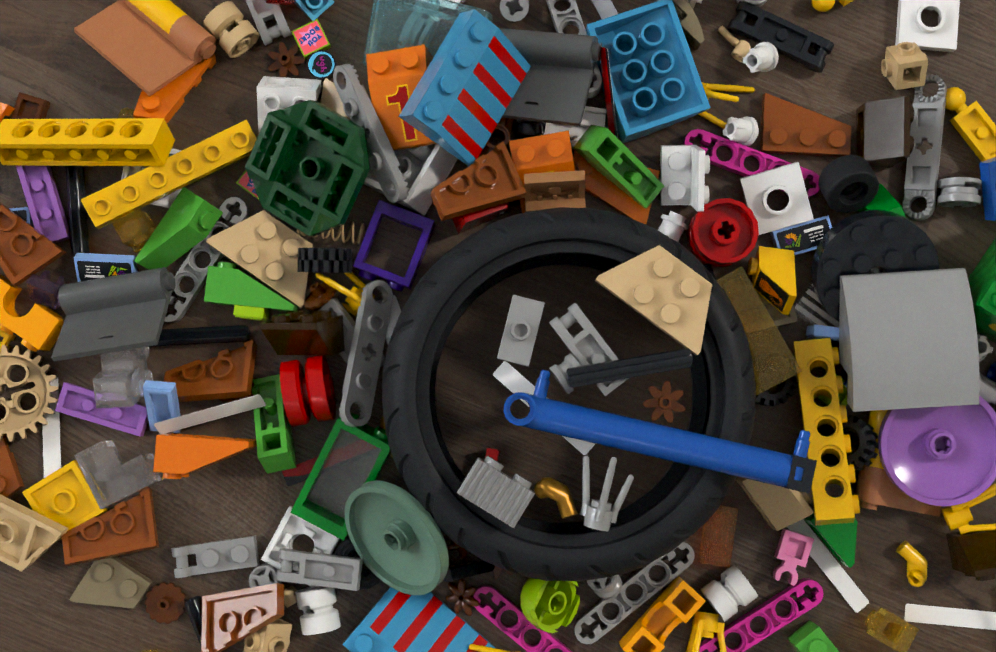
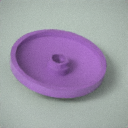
[878,396,996,506]

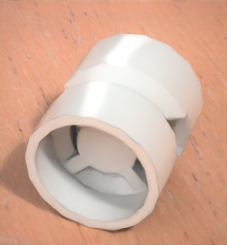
[700,565,758,622]
[295,586,341,635]

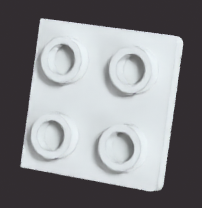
[257,76,322,135]
[660,145,710,212]

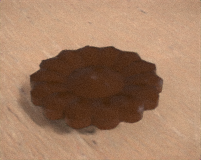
[304,280,337,310]
[144,582,186,624]

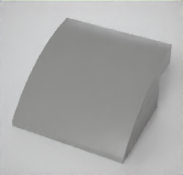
[839,268,980,412]

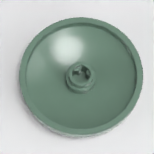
[344,480,449,595]

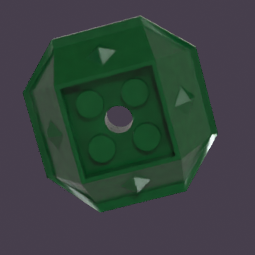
[245,100,370,236]

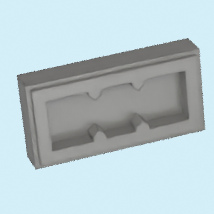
[497,295,545,367]

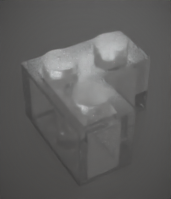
[93,346,153,408]
[74,440,165,510]

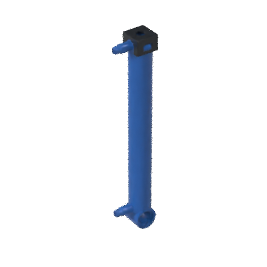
[503,370,817,494]

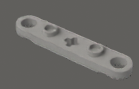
[333,64,409,203]
[903,74,947,221]
[339,280,393,427]

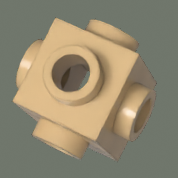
[881,42,928,90]
[243,618,293,652]

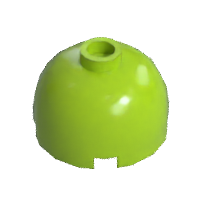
[520,577,580,633]

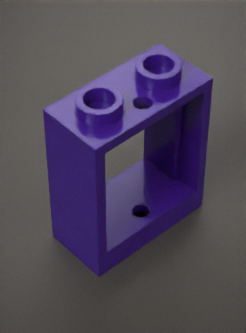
[353,200,436,292]

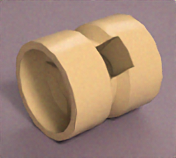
[203,1,259,58]

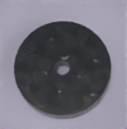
[811,210,939,322]

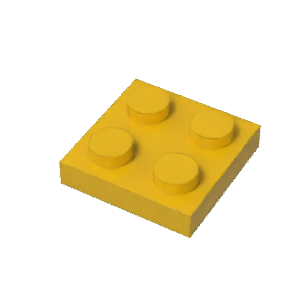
[22,460,107,542]

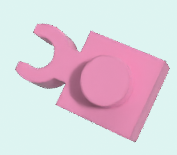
[773,528,814,586]

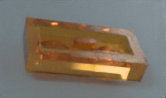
[698,505,738,568]

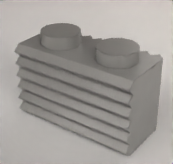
[457,456,535,528]

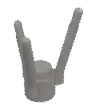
[580,455,634,532]

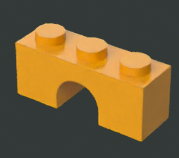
[0,274,65,352]
[619,575,706,652]

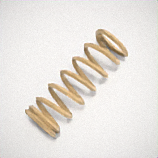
[297,221,365,246]

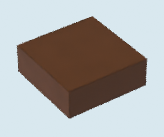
[10,92,50,119]

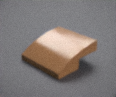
[524,170,586,212]

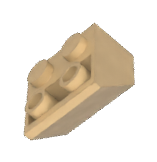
[736,477,814,531]

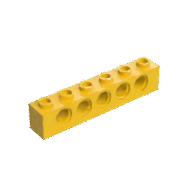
[0,118,175,166]
[81,119,257,229]
[794,338,860,525]

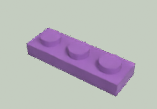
[16,165,70,243]
[55,382,148,437]

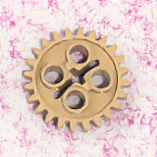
[0,345,60,442]

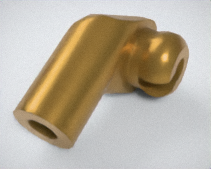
[534,477,578,519]

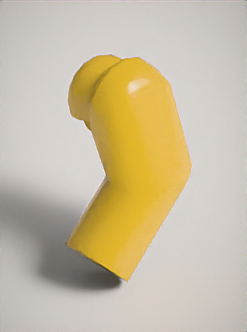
[896,541,927,587]

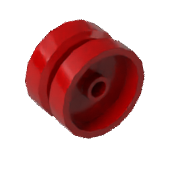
[687,198,759,268]
[279,355,336,427]

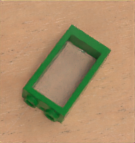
[290,412,391,541]

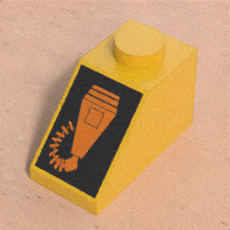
[748,246,797,315]

